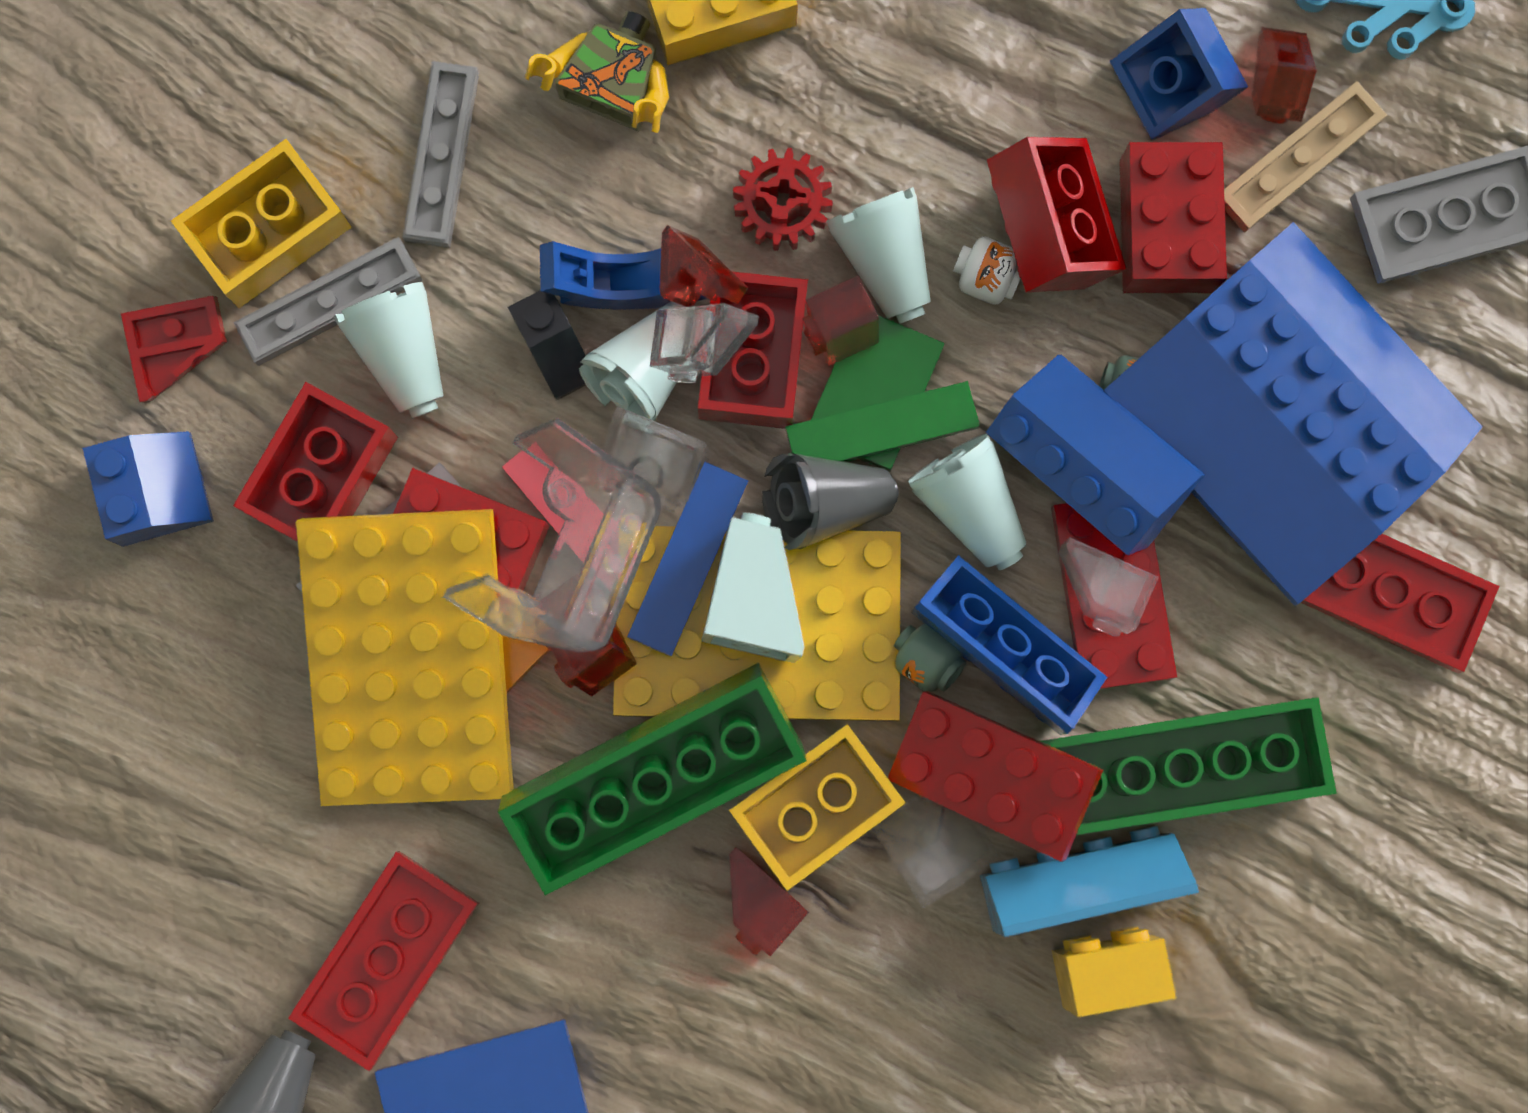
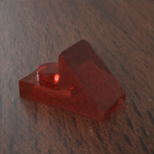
[660,225,748,308]

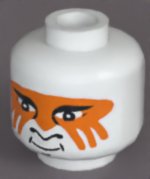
[953,236,1021,305]

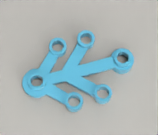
[1295,0,1475,60]

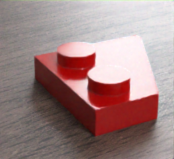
[120,295,227,403]

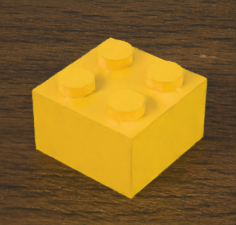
[1051,926,1177,1017]

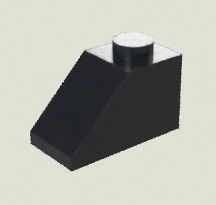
[508,291,586,401]

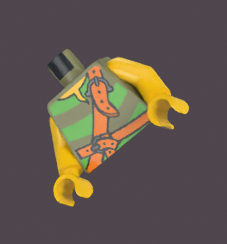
[525,11,669,133]

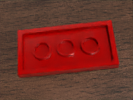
[1051,503,1177,689]
[1284,534,1500,673]
[888,691,1103,862]
[288,851,479,1071]

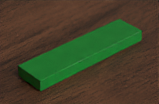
[785,381,980,462]

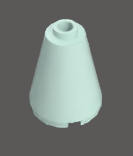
[826,187,931,324]
[334,282,443,419]
[579,301,705,429]
[908,434,1026,570]

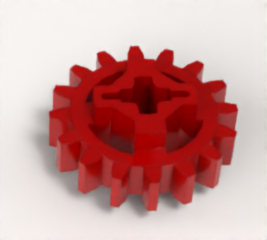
[733,148,833,251]

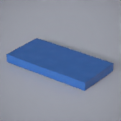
[375,1019,589,1113]

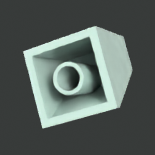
[701,513,804,663]

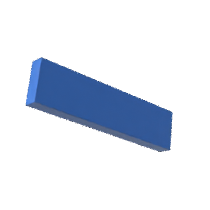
[627,462,748,657]

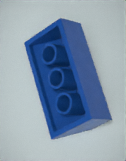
[985,355,1205,555]
[911,555,1107,735]

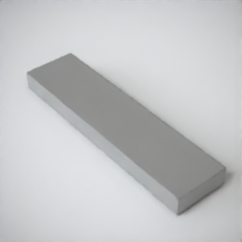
[402,61,479,248]
[233,237,422,366]

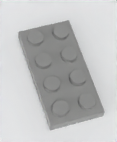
[1350,146,1528,284]

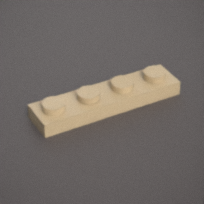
[1224,81,1387,233]

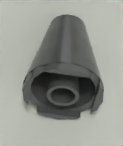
[762,453,899,550]
[210,1030,316,1113]

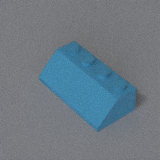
[980,826,1199,937]

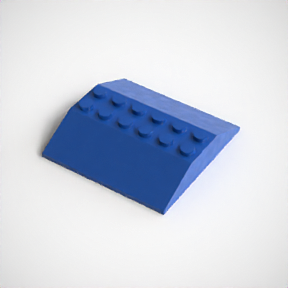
[1103,222,1482,606]

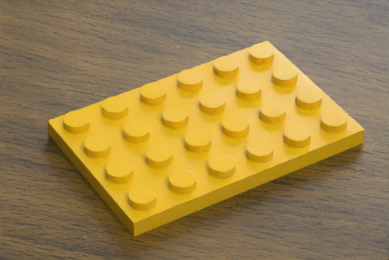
[296,509,514,806]
[613,525,901,721]

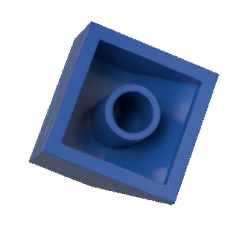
[1110,8,1249,140]
[83,431,214,547]

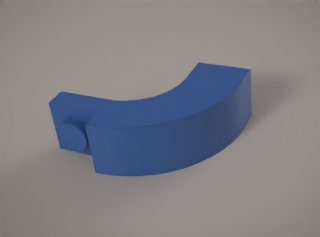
[540,241,706,310]

